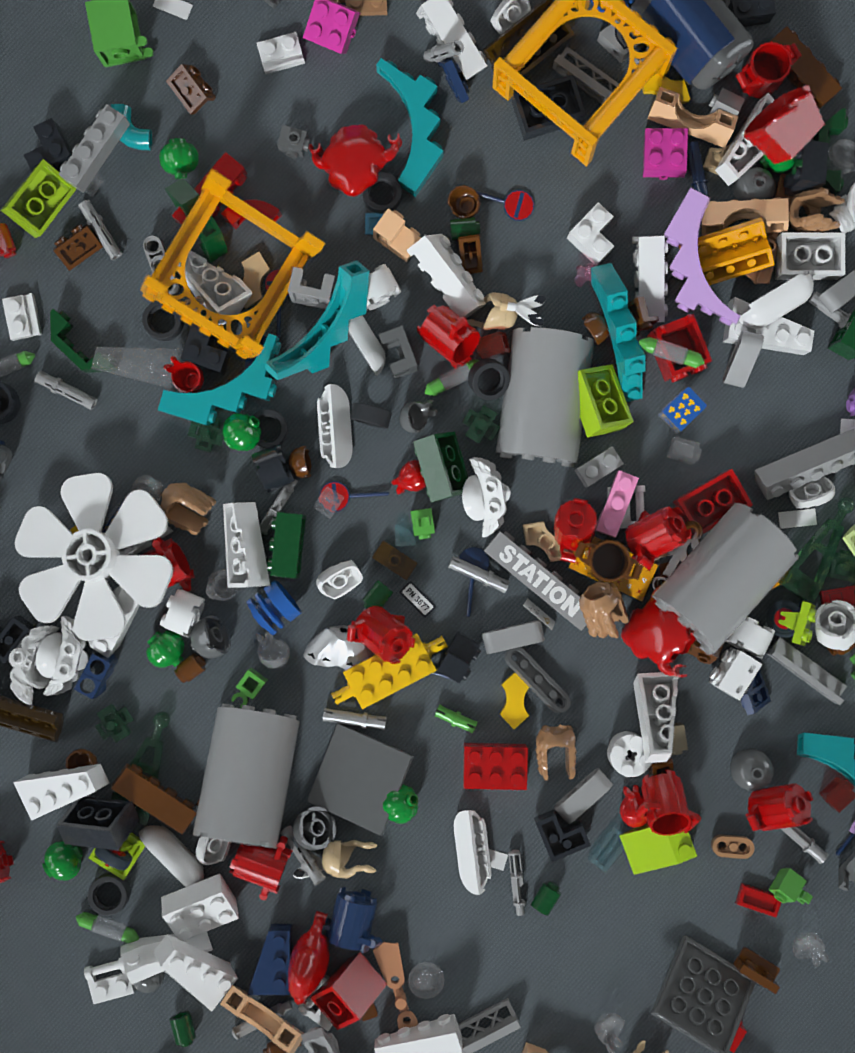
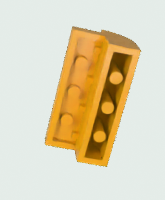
[679,217,775,286]

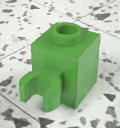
[411,508,435,540]
[231,668,268,708]
[769,868,813,904]

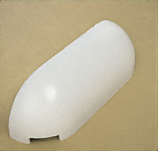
[737,271,814,329]
[348,315,386,376]
[317,384,353,468]
[454,810,491,895]
[139,825,204,887]

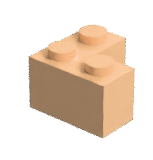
[373,209,421,263]

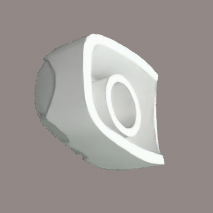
[491,0,531,35]
[789,476,835,509]
[316,560,363,599]
[196,837,231,865]

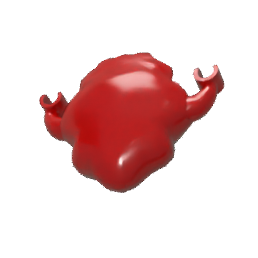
[309,124,403,197]
[621,586,696,678]
[288,911,330,1006]

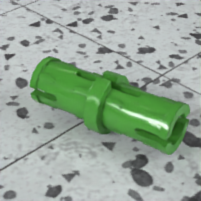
[434,704,478,734]

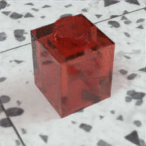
[476,331,511,359]
[819,777,855,813]

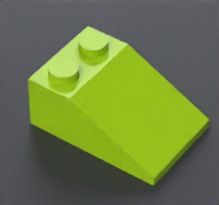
[1,159,76,238]
[578,364,634,438]
[619,823,697,875]

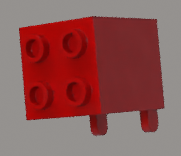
[647,314,712,383]

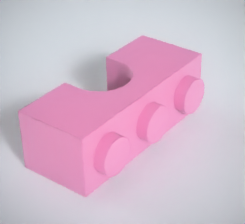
[595,470,639,538]

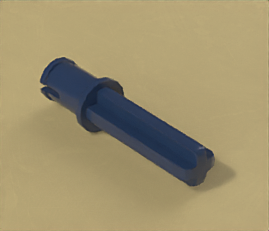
[687,141,709,197]

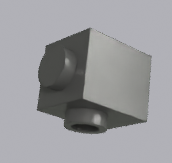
[277,125,311,158]

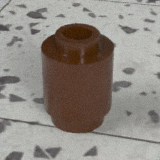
[174,653,207,683]

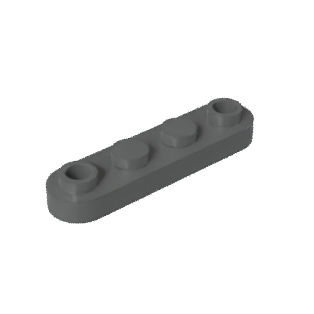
[505,647,570,713]

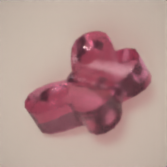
[575,263,595,287]

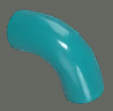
[111,104,153,151]

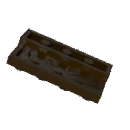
[483,0,574,76]
[0,696,64,743]

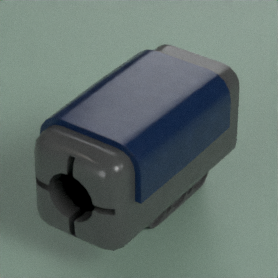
[631,0,753,90]

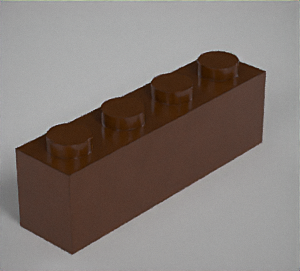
[769,26,842,110]
[111,764,197,834]

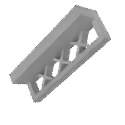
[552,47,622,115]
[766,637,847,705]
[458,998,521,1053]

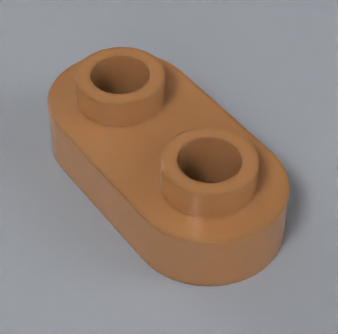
[711,834,755,859]

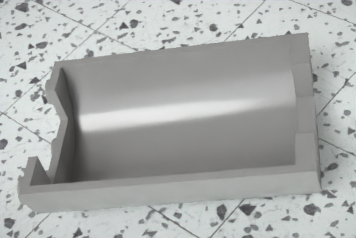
[495,327,595,467]
[652,503,799,655]
[193,704,300,848]

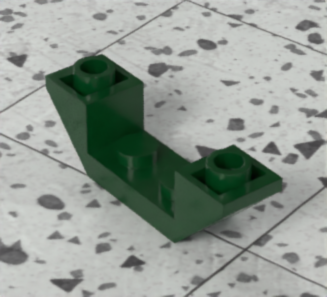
[813,108,848,196]
[165,178,228,263]
[50,309,118,373]

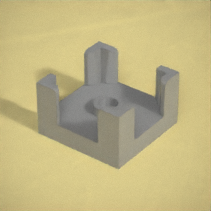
[288,267,336,310]

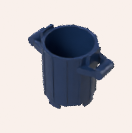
[322,886,382,953]

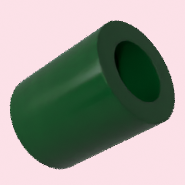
[450,217,480,241]
[362,580,394,609]
[531,881,561,916]
[169,1011,196,1047]

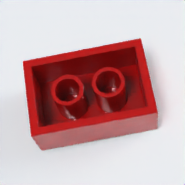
[673,469,753,534]
[463,743,528,790]

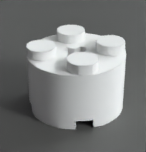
[366,264,401,311]
[160,589,205,638]
[815,600,855,651]
[725,617,775,659]
[607,731,652,777]

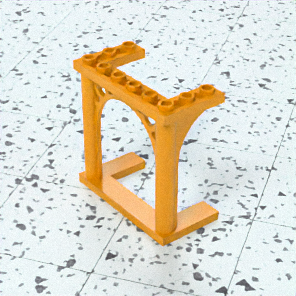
[493,0,677,167]
[140,170,325,359]

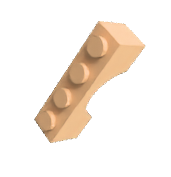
[647,87,738,148]
[702,197,789,236]
[220,985,304,1053]

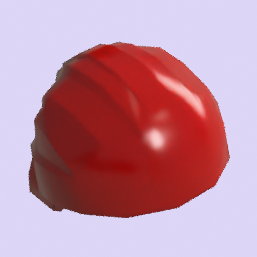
[164,356,204,393]
[391,460,426,494]
[619,785,647,828]

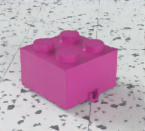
[303,0,360,54]
[643,128,688,180]

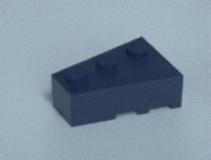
[248,924,292,995]

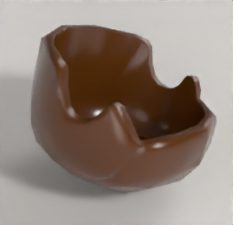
[448,185,481,219]
[582,312,610,345]
[288,446,312,478]
[66,749,98,769]

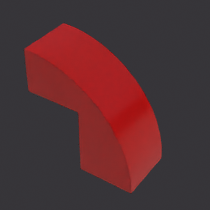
[221,200,282,229]

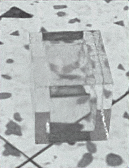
[667,436,702,465]

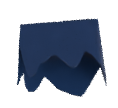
[74,653,118,699]

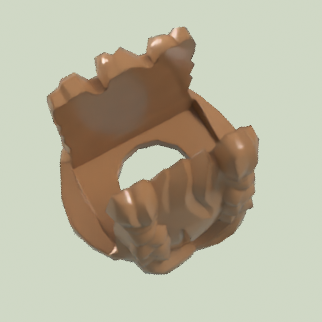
[789,188,845,233]
[159,483,216,535]
[579,580,629,638]
[535,724,577,780]

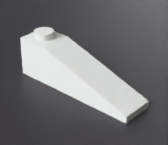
[178,250,252,326]
[89,585,140,658]
[120,932,213,984]

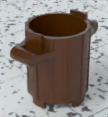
[574,540,644,582]

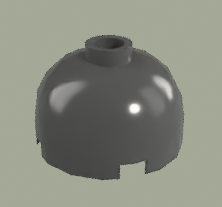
[733,167,776,201]
[190,615,231,658]
[730,748,774,791]
[293,806,336,850]

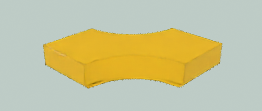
[642,74,690,104]
[499,672,529,729]

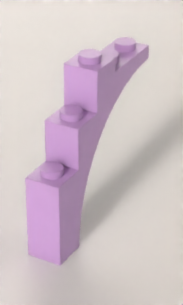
[664,188,740,326]

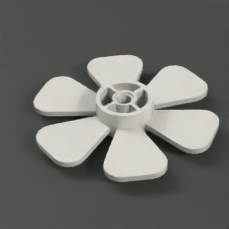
[15,473,173,641]

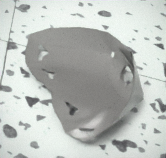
[303,625,373,670]

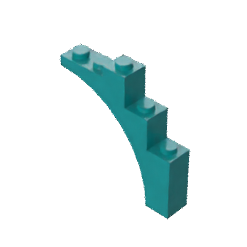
[376,58,444,198]
[265,260,369,380]
[591,263,645,402]
[158,334,281,427]
[797,733,855,786]

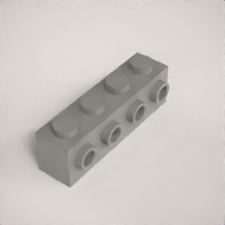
[59,104,130,193]

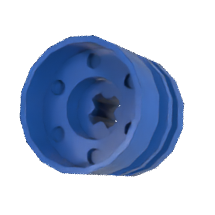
[246,579,302,635]

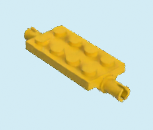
[331,633,448,709]

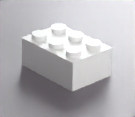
[775,233,845,280]
[161,874,239,941]

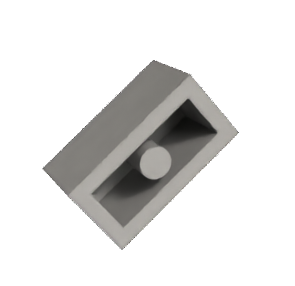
[574,446,623,488]

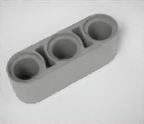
[143,236,180,296]
[818,270,855,314]
[723,330,764,388]
[482,620,545,654]
[554,768,613,824]

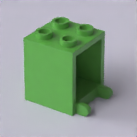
[85,0,154,67]

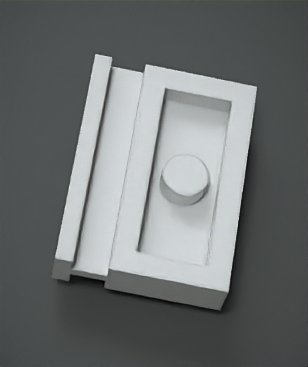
[257,32,305,75]
[2,293,42,341]

